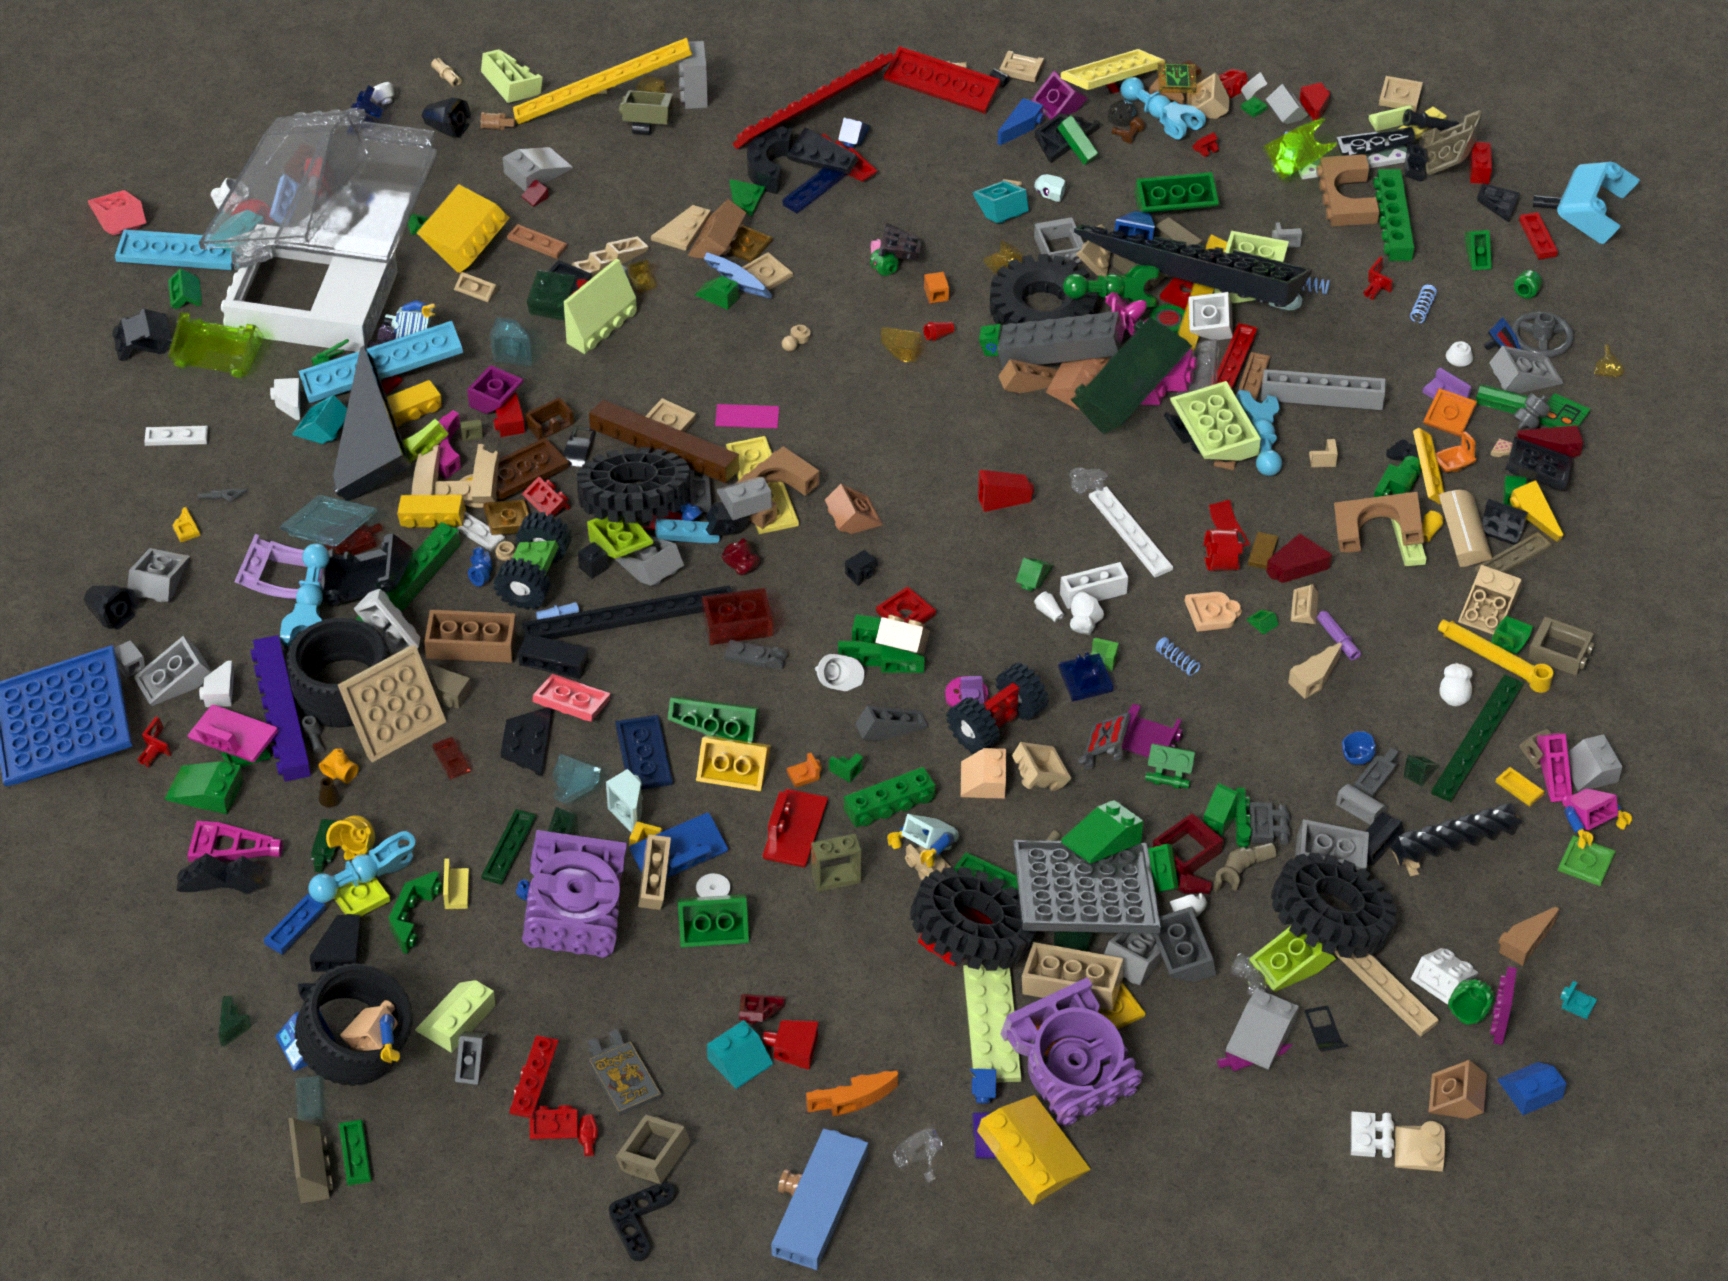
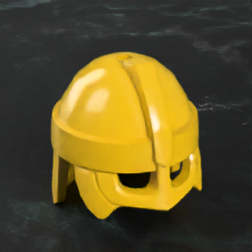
[326,815,375,860]

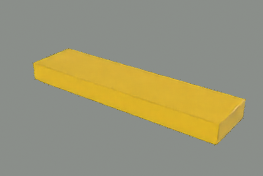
[1413,428,1445,504]

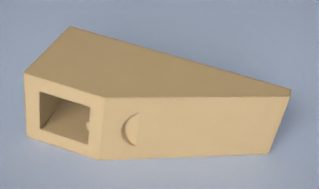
[1288,642,1342,699]

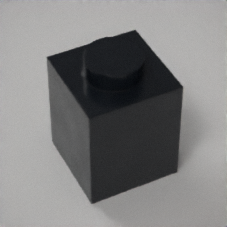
[578,542,608,579]

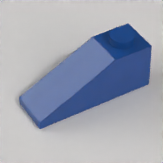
[997,98,1045,145]

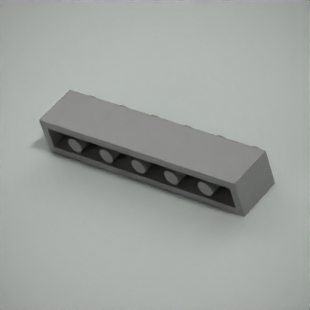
[1261,369,1385,410]

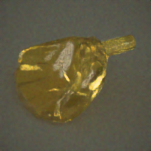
[1594,345,1624,377]

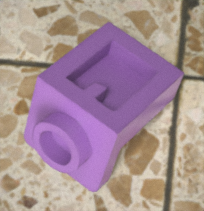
[960,676,984,704]

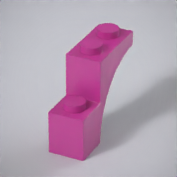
[1133,349,1198,405]
[432,410,461,479]

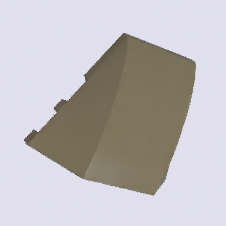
[1421,110,1482,175]

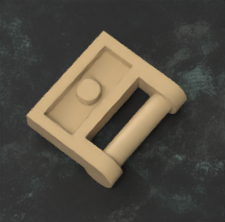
[1000,51,1045,82]

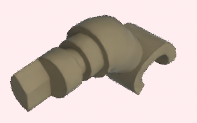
[1212,843,1276,893]

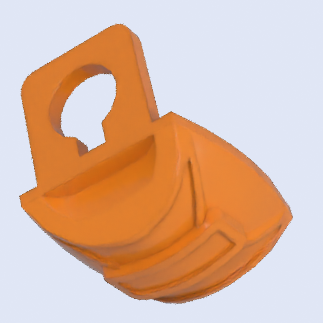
[1436,431,1477,473]

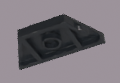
[1035,113,1100,163]
[878,223,922,260]
[500,707,552,776]

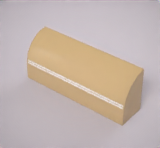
[1439,490,1493,567]

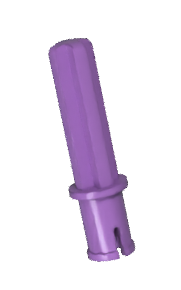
[1317,611,1361,661]

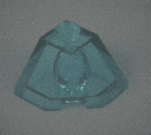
[552,754,601,804]

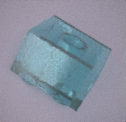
[490,317,532,367]

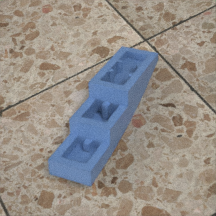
[704,253,772,299]

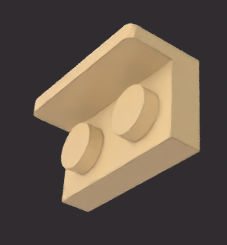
[905,844,950,880]

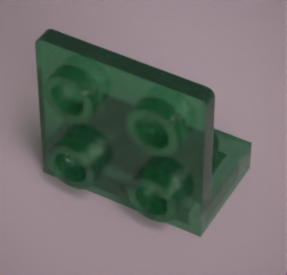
[527,270,575,321]

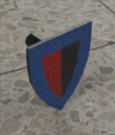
[1484,317,1521,350]

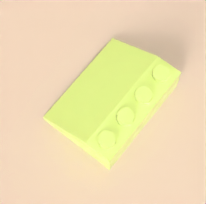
[1214,231,1289,304]
[564,258,637,354]
[1170,381,1261,461]

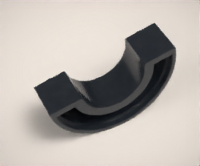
[747,126,793,194]

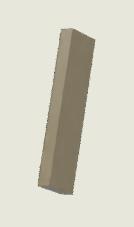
[1475,532,1552,573]

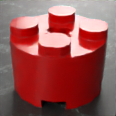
[1203,529,1243,571]

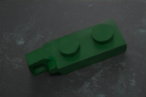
[311,819,337,873]

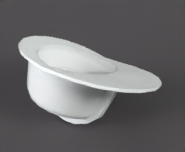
[815,654,864,691]

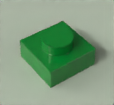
[1241,96,1268,118]

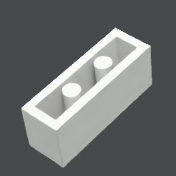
[1060,562,1128,609]

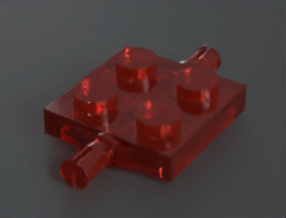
[320,517,382,555]

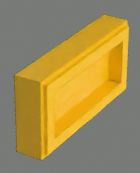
[1495,767,1544,807]

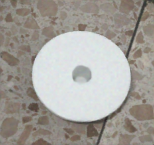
[696,873,730,897]

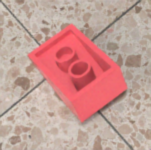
[88,190,146,235]

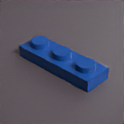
[264,894,326,955]

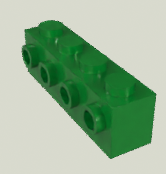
[844,767,935,828]

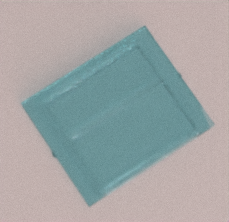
[280,495,377,546]

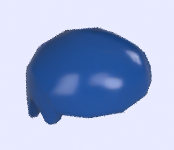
[1342,731,1376,765]

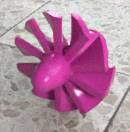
[1105,291,1149,343]

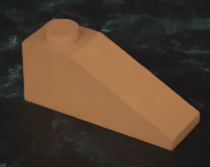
[998,359,1058,393]
[1498,907,1559,966]

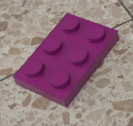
[1490,966,1517,1045]

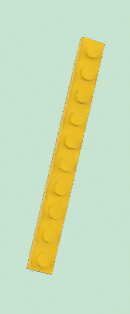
[513,38,692,124]

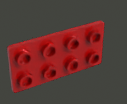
[763,789,828,867]

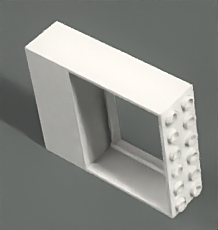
[221,225,398,352]

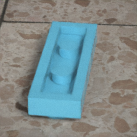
[655,518,720,543]

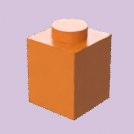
[924,272,949,304]

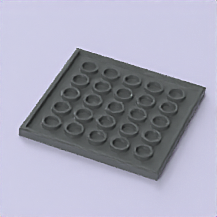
[1013,840,1161,934]

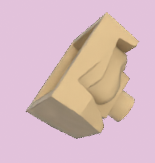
[1012,742,1071,791]

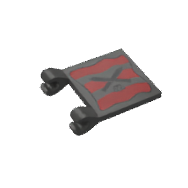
[1078,712,1130,770]

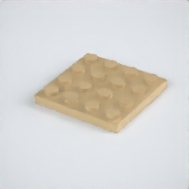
[338,645,446,762]

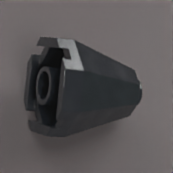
[422,98,471,138]
[84,585,139,630]

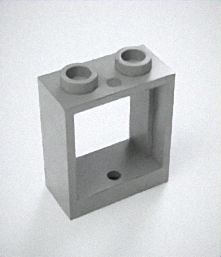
[1034,217,1084,265]

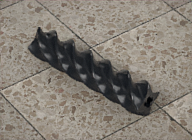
[1391,803,1522,866]

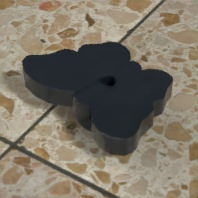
[1386,439,1419,461]

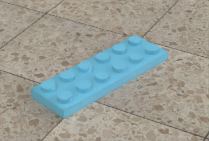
[115,229,236,270]

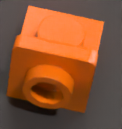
[787,753,822,788]

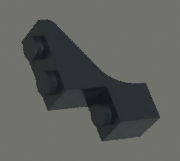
[176,853,264,894]

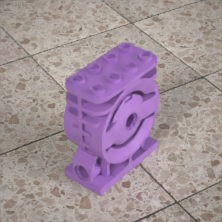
[522,830,626,957]
[1000,977,1143,1127]

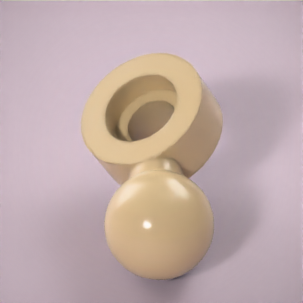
[782,325,810,352]

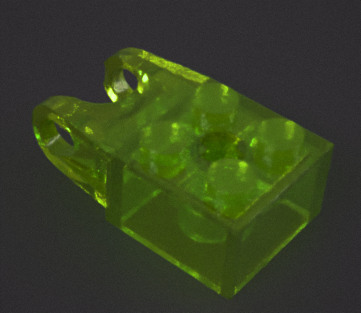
[1262,118,1338,180]

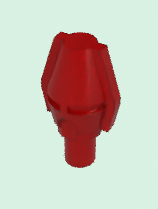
[578,1114,598,1157]

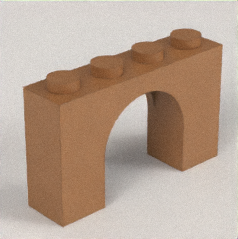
[1316,154,1379,226]
[736,446,819,529]
[1334,492,1424,552]

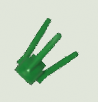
[311,339,349,366]

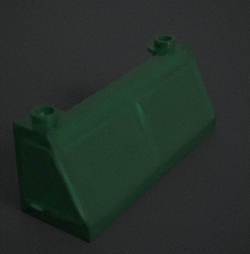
[1070,317,1192,434]

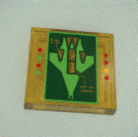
[1157,63,1197,93]

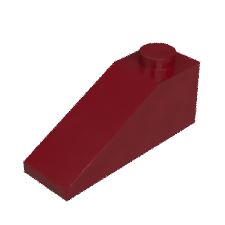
[1516,425,1583,458]

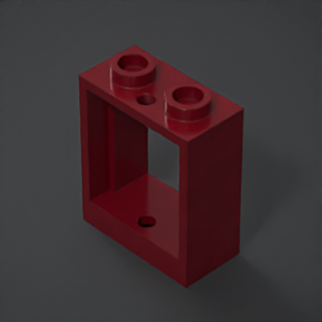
[1152,813,1223,877]

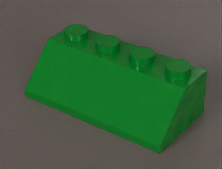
[1134,172,1219,213]

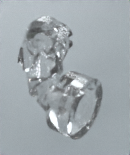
[1230,953,1266,995]

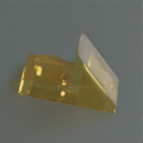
[984,240,1024,274]
[625,260,656,293]

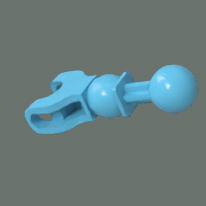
[1120,77,1206,139]
[1236,390,1282,476]
[280,543,330,646]
[308,831,415,903]

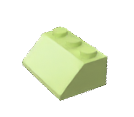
[415,980,495,1053]

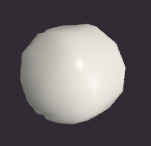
[1170,893,1207,917]

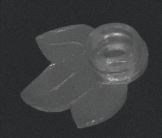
[1069,467,1108,495]

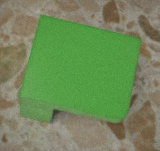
[1088,638,1119,671]

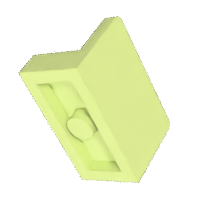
[1369,105,1413,131]

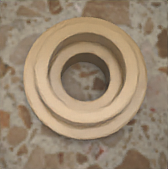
[495,541,516,561]

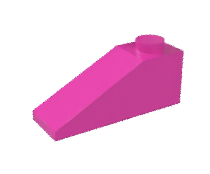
[1537,733,1572,802]

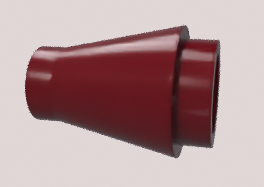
[1177,872,1211,895]

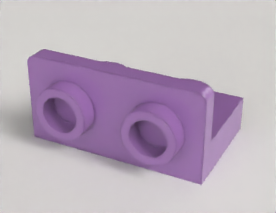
[1423,368,1471,399]

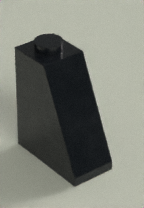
[309,914,362,972]

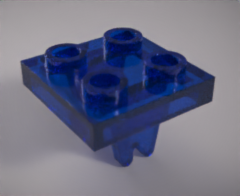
[344,85,383,136]
[1058,652,1113,702]

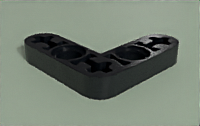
[609,1182,675,1261]

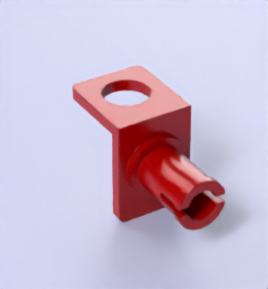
[1363,256,1393,300]
[137,716,172,767]

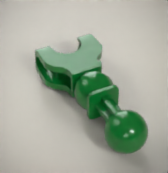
[1063,265,1160,307]

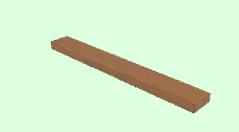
[1214,352,1270,470]

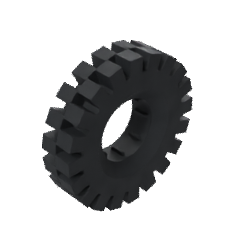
[990,254,1097,327]
[576,447,691,523]
[1271,853,1397,958]
[910,867,1036,971]

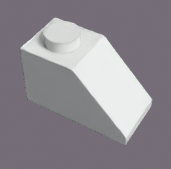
[270,378,300,420]
[200,661,234,707]

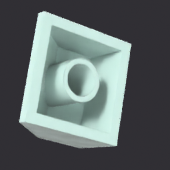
[606,769,643,833]

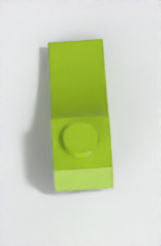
[402,419,449,463]

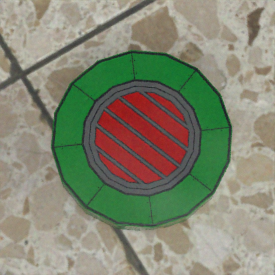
[1149,304,1185,336]

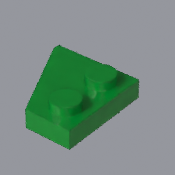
[729,179,765,216]

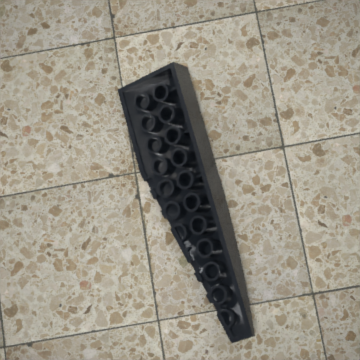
[1074,224,1312,307]

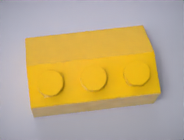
[696,735,771,791]

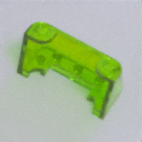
[168,312,264,378]

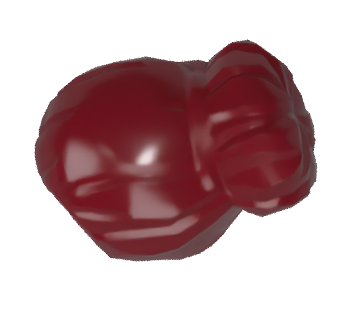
[721,538,760,575]

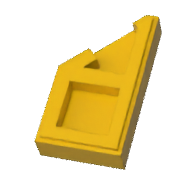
[173,507,200,543]

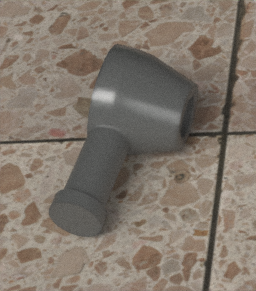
[300,716,325,754]

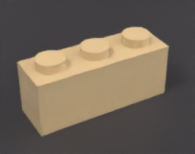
[638,834,671,910]

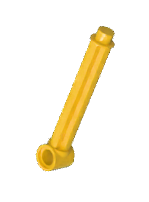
[1438,619,1553,693]

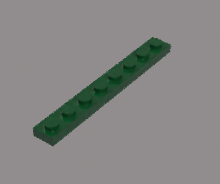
[1431,674,1524,803]

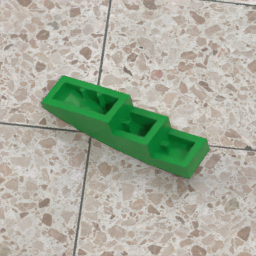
[838,641,924,673]

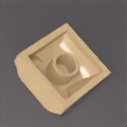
[1395,1121,1445,1172]

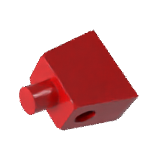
[762,1020,818,1070]

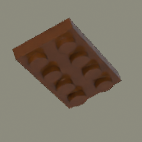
[496,438,569,499]

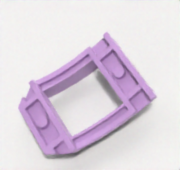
[235,534,322,599]

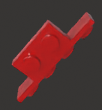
[509,1035,559,1119]

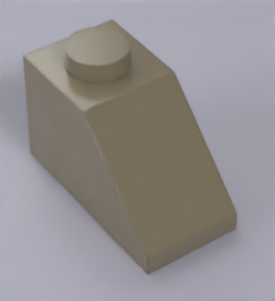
[429,665,471,709]

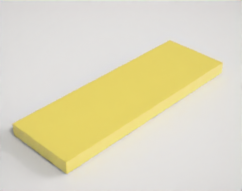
[1061,49,1165,90]
[726,436,799,534]

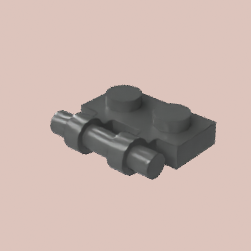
[1249,802,1291,845]

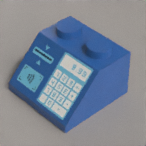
[275,1011,335,1071]

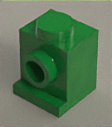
[852,614,881,643]

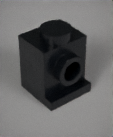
[845,550,879,586]

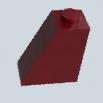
[1266,533,1332,583]

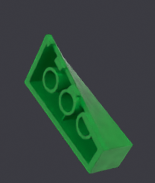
[668,696,760,743]

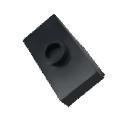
[706,502,750,535]

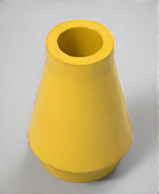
[1422,511,1443,542]

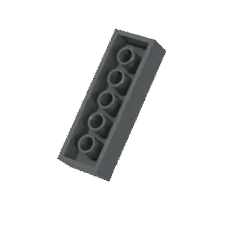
[997,311,1124,369]

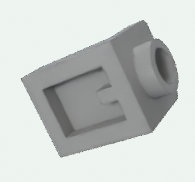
[1272,222,1302,247]

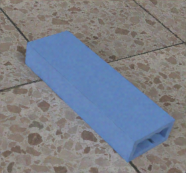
[771,1128,868,1270]

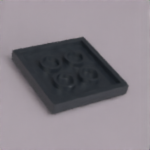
[1505,437,1573,490]

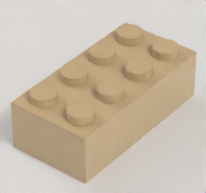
[1022,942,1123,1011]

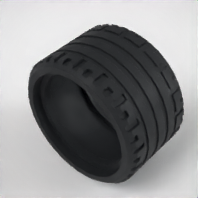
[287,618,389,728]
[294,963,413,1086]

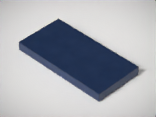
[615,715,673,790]

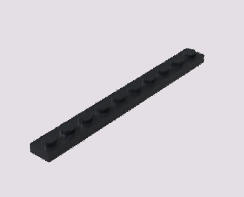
[522,585,735,639]

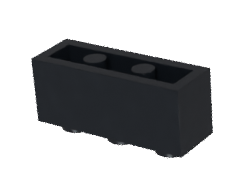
[518,634,589,679]

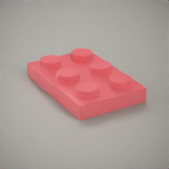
[532,674,611,722]

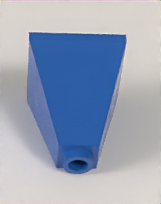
[1114,211,1155,240]

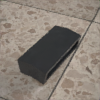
[1365,812,1404,865]

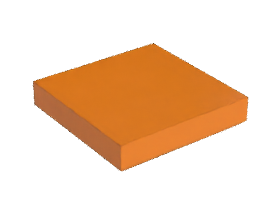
[1423,388,1477,437]

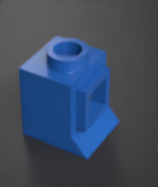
[969,1069,996,1104]

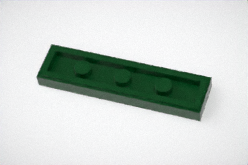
[481,809,536,885]

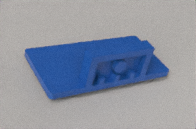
[629,813,728,878]

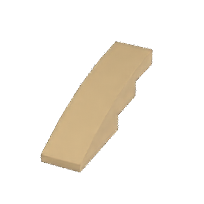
[572,236,649,277]

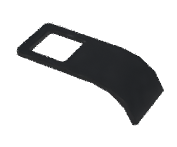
[563,426,596,467]
[1304,1006,1348,1052]

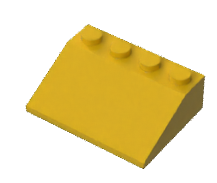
[417,184,510,273]
[977,1095,1091,1205]

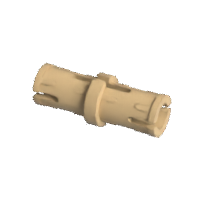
[431,58,462,87]

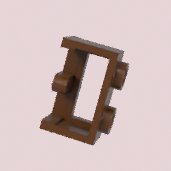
[525,397,574,440]

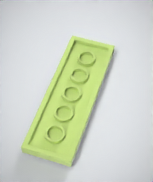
[963,964,1021,1083]

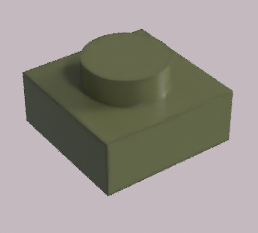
[460,420,483,441]

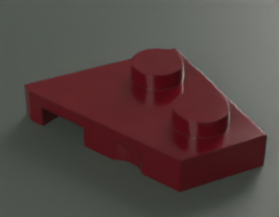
[739,994,785,1024]

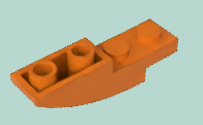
[806,1071,898,1116]

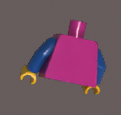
[1562,789,1632,849]

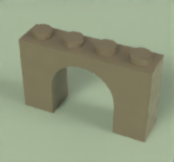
[1113,217,1202,290]

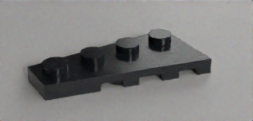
[786,127,859,174]
[1337,127,1415,156]

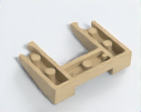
[411,444,499,503]

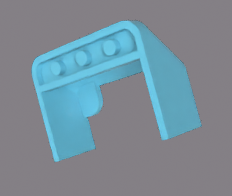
[1557,162,1640,244]

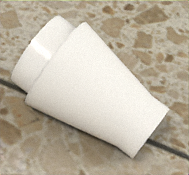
[1034,591,1064,622]

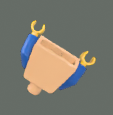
[340,1000,400,1063]

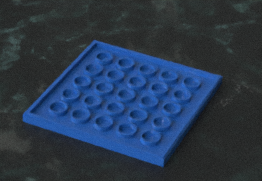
[0,645,133,786]

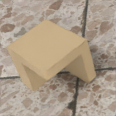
[1309,439,1338,467]

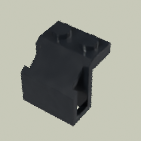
[112,309,172,361]

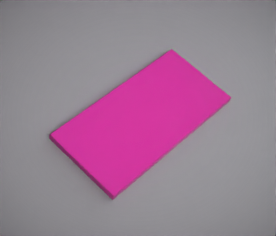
[715,404,779,428]

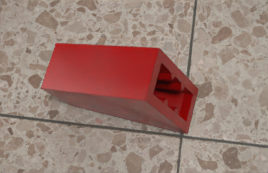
[978,470,1034,512]

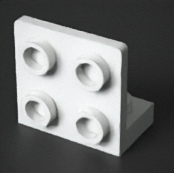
[1411,948,1478,1004]

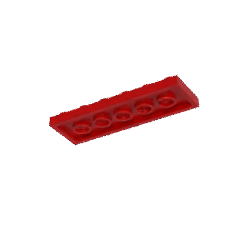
[883,46,1001,114]

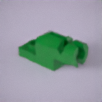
[1374,456,1422,497]

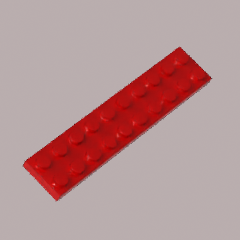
[732,52,895,149]

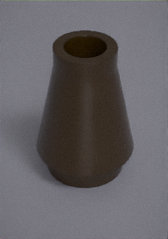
[318,777,341,807]

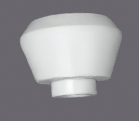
[370,82,394,106]
[1446,341,1473,367]

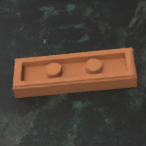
[507,224,567,259]

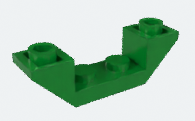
[388,871,443,954]

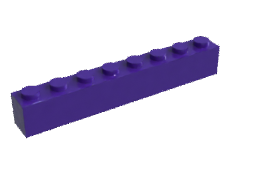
[250,635,310,782]

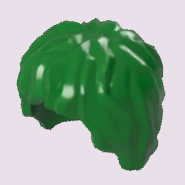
[1448,979,1495,1025]

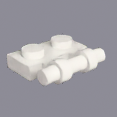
[1351,1112,1394,1158]

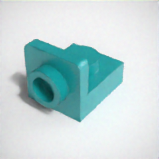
[1560,981,1597,1019]

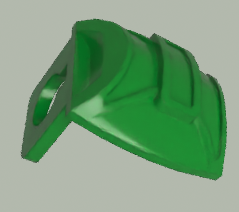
[1491,616,1533,654]

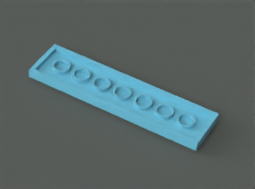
[299,321,463,403]

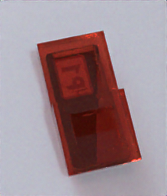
[432,737,470,780]

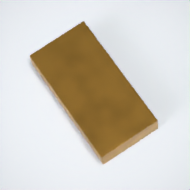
[1248,532,1278,569]

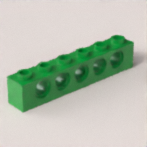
[1373,169,1414,261]

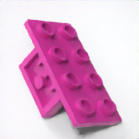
[188,705,278,762]

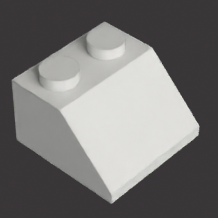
[1189,292,1233,340]

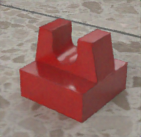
[1192,132,1219,157]

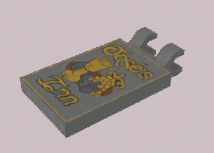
[587,1029,661,1116]

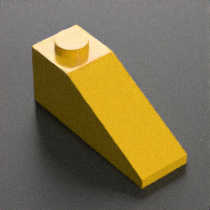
[1510,480,1563,542]

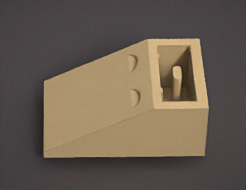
[1458,565,1522,635]

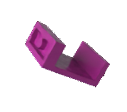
[1122,704,1184,758]

